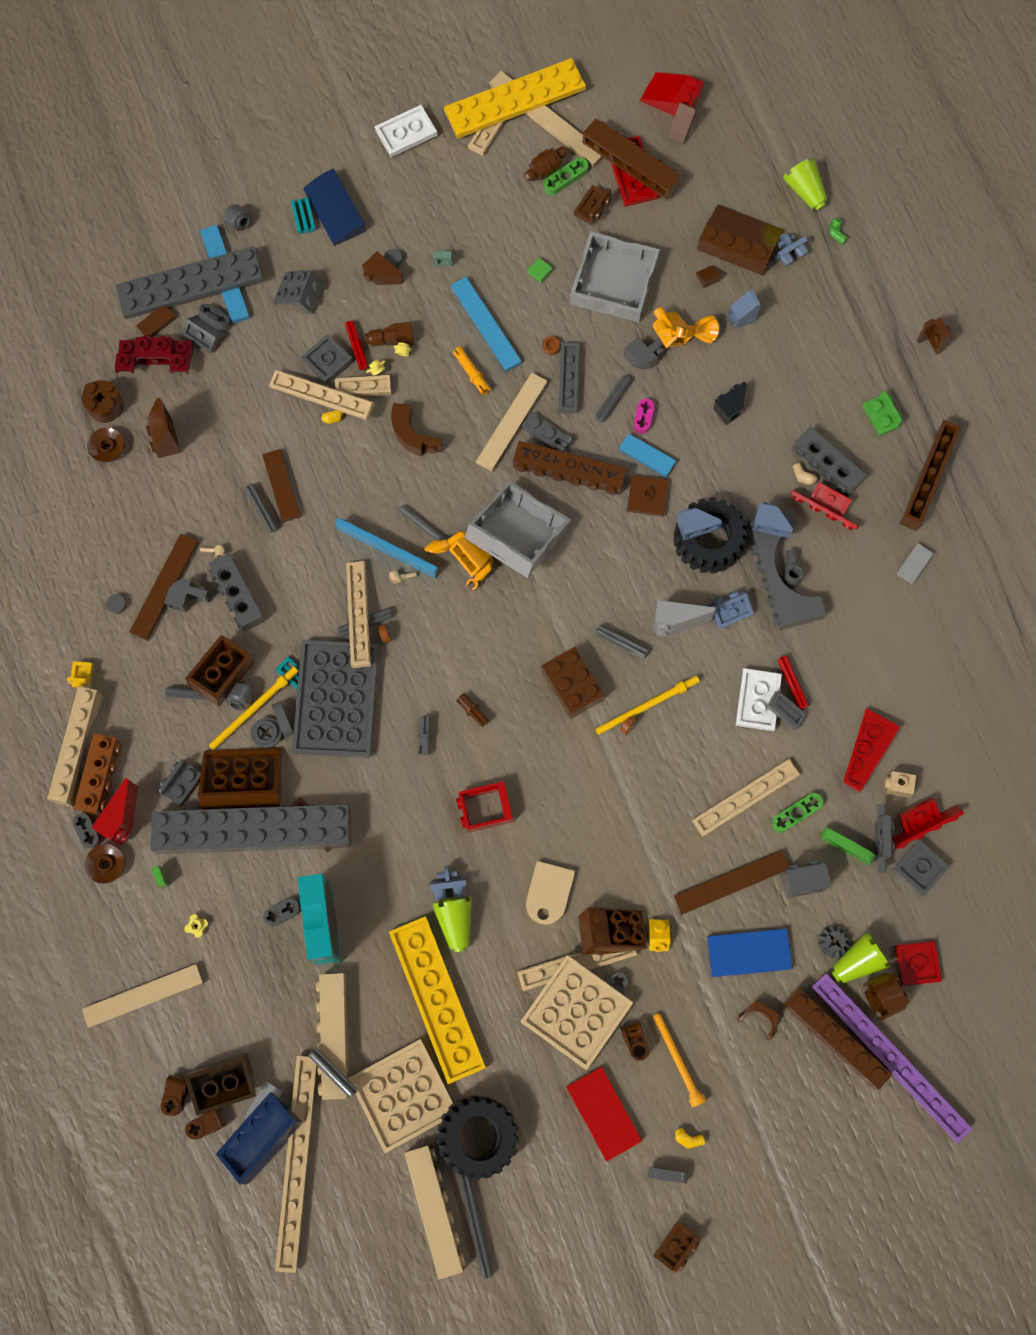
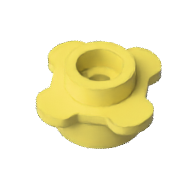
[366,359,386,376]
[184,914,208,938]

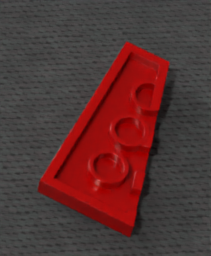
[843,708,900,793]

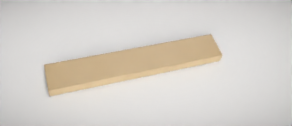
[269,370,375,421]
[476,373,547,472]
[346,561,371,668]
[692,758,800,837]
[517,950,638,992]
[82,964,204,1028]

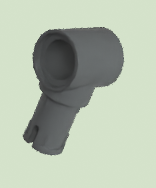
[782,549,803,589]

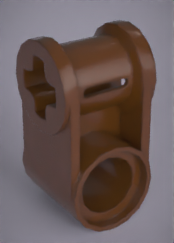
[620,1020,649,1062]
[160,1075,188,1116]
[185,1108,227,1140]

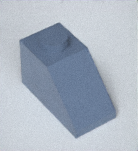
[728,289,760,329]
[752,502,793,538]
[676,508,722,540]

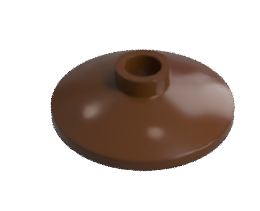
[87,428,125,463]
[85,844,125,884]

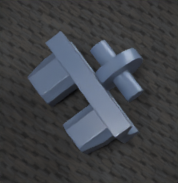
[773,233,808,266]
[430,866,466,900]

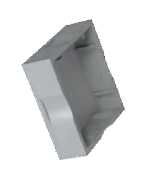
[570,231,660,323]
[465,481,571,578]

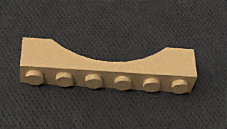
[47,687,103,807]

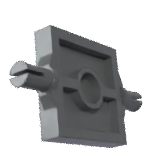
[875,804,895,873]

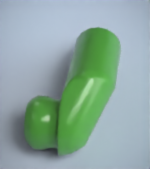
[829,218,848,245]

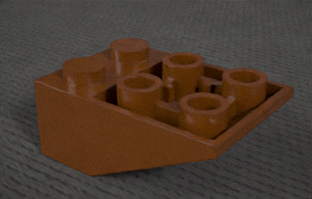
[578,907,647,955]

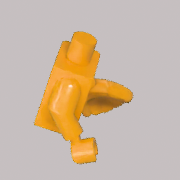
[653,306,720,348]
[424,531,494,591]

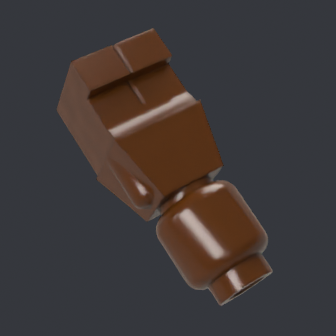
[365,322,414,346]

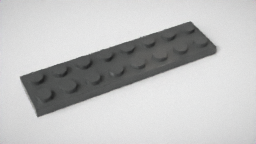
[116,246,263,319]

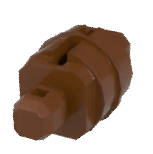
[523,146,568,182]

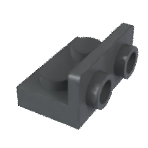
[158,759,201,807]

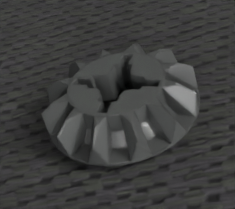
[251,717,282,748]
[818,926,851,958]

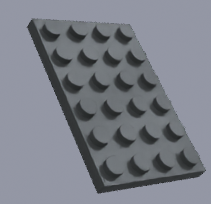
[292,640,379,758]

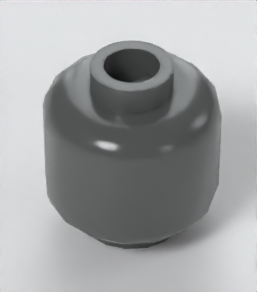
[223,204,250,231]
[227,681,255,711]

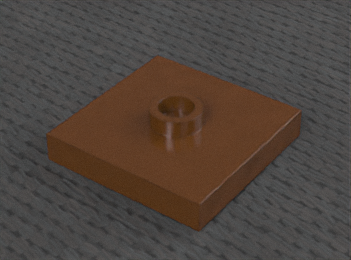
[627,475,669,517]

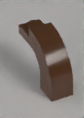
[391,403,443,456]

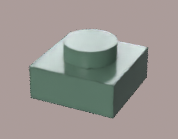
[433,250,452,267]

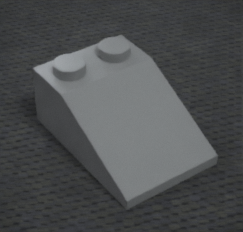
[652,600,715,637]

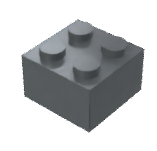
[781,861,832,899]

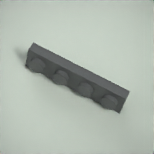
[558,343,579,414]

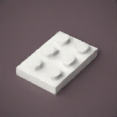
[374,105,437,157]
[735,668,782,732]

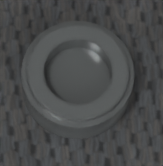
[384,249,402,267]
[106,594,127,614]

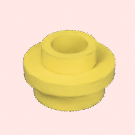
[394,343,412,356]

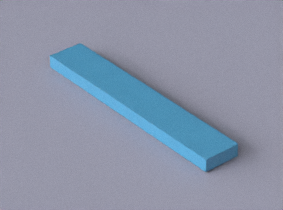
[200,225,250,324]
[451,277,521,372]
[335,518,438,579]

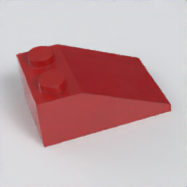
[640,72,704,116]
[91,778,138,846]

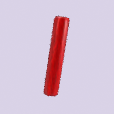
[345,320,369,371]
[778,656,809,710]

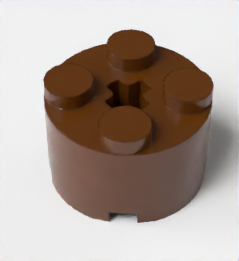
[81,380,124,423]
[863,972,910,1020]

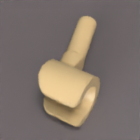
[200,545,226,558]
[389,570,417,584]

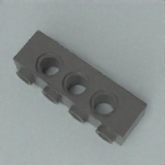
[793,426,866,496]
[208,553,265,632]

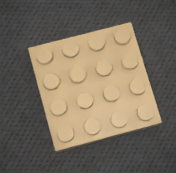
[520,955,633,1070]
[348,1039,454,1153]

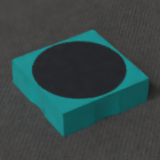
[297,873,342,966]

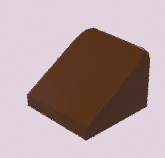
[696,265,721,288]

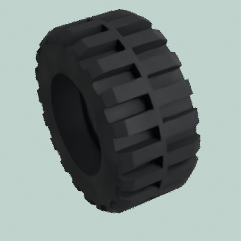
[673,498,748,574]
[436,1096,519,1180]

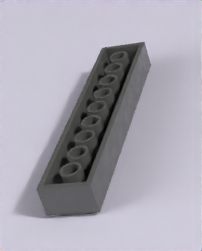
[151,805,351,854]

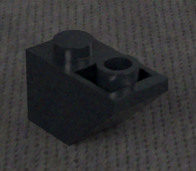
[713,381,747,425]

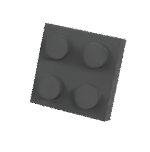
[301,334,353,384]
[892,840,950,896]

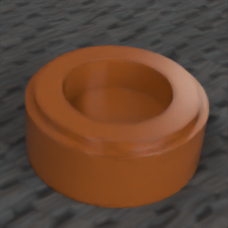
[542,336,561,355]
[378,624,391,644]
[620,716,638,735]

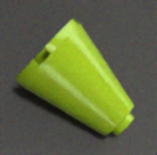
[783,157,828,211]
[432,896,472,952]
[832,932,890,983]

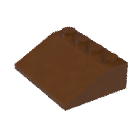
[697,204,784,276]
[198,748,281,810]

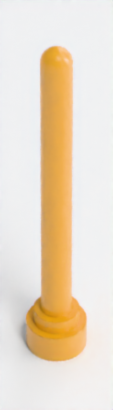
[654,1013,707,1108]

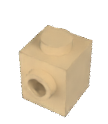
[884,771,916,798]

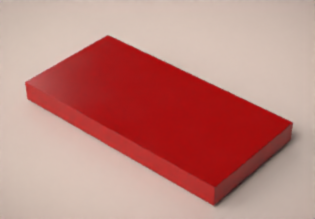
[610,135,659,207]
[566,1067,642,1162]

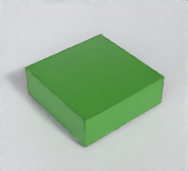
[527,258,552,283]
[152,866,169,889]

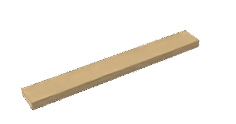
[489,71,603,167]

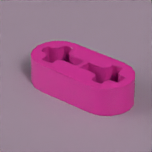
[634,399,654,434]

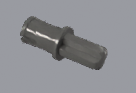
[417,716,433,755]

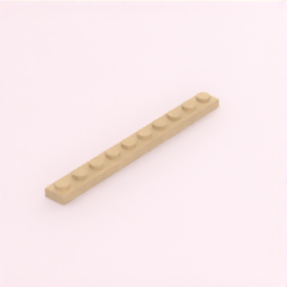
[275,1056,317,1273]

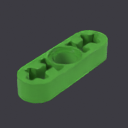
[544,158,588,195]
[772,793,823,833]
[820,828,876,865]

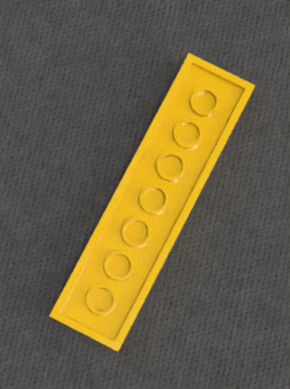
[444,58,586,139]
[389,916,486,1084]

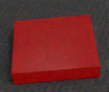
[894,941,942,986]

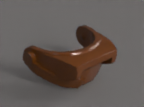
[737,1000,779,1040]

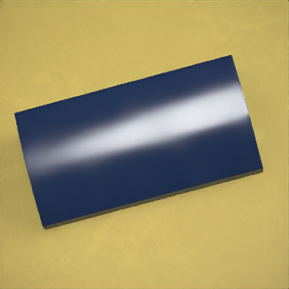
[303,168,366,246]
[216,1092,303,1185]

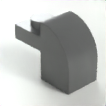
[624,337,665,369]
[164,579,211,613]

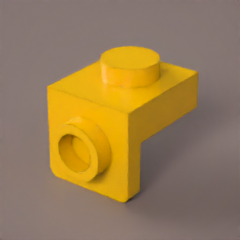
[67,661,94,689]
[649,919,670,952]

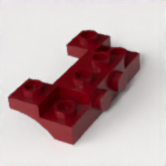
[115,335,194,374]

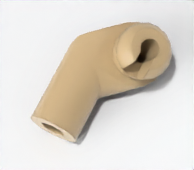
[792,463,817,485]

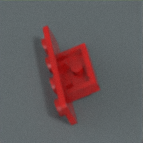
[791,482,859,530]
[891,797,964,849]

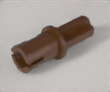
[456,693,489,727]

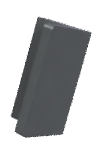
[182,315,227,353]

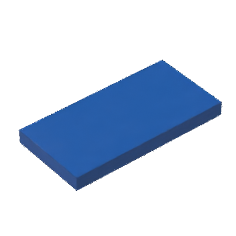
[707,929,792,977]

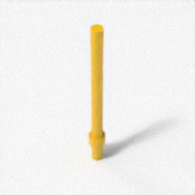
[209,666,299,750]
[595,676,700,735]

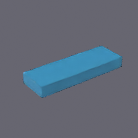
[619,433,676,477]

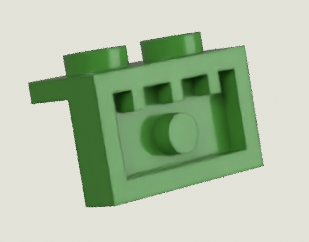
[862,391,903,437]

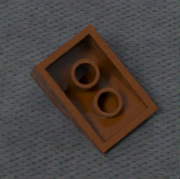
[146,397,181,458]

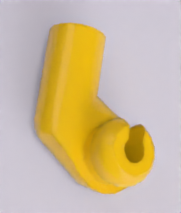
[322,410,344,424]
[675,1128,705,1149]

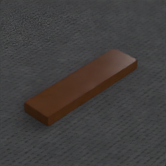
[262,449,301,523]

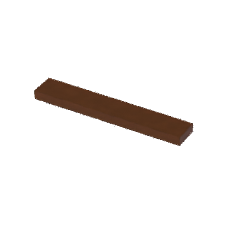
[129,534,199,641]
[674,850,789,915]

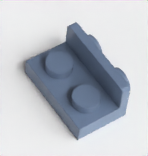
[707,590,754,629]

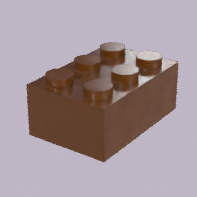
[185,635,254,707]
[541,647,604,719]

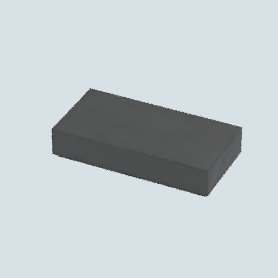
[766,691,807,730]

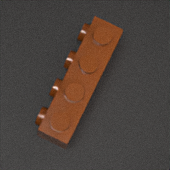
[73,733,122,816]

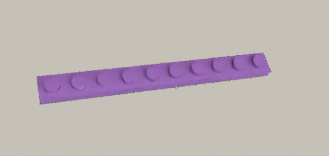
[810,974,972,1143]

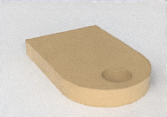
[526,861,575,925]

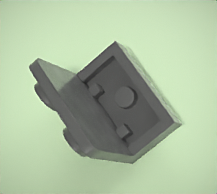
[274,271,324,314]

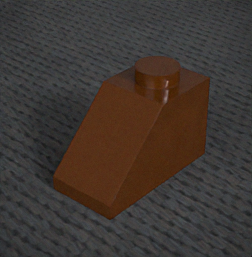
[362,251,404,285]

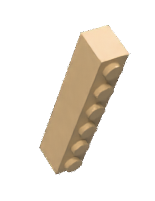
[316,973,349,1100]
[404,1145,466,1280]

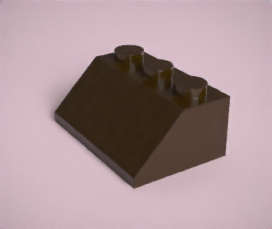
[184,1052,257,1116]

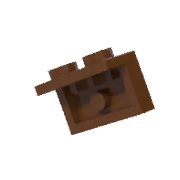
[574,185,612,225]
[917,317,952,355]
[653,1220,700,1273]

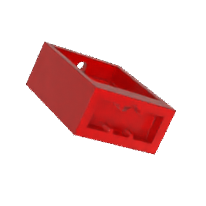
[456,781,513,833]

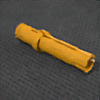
[453,346,491,395]

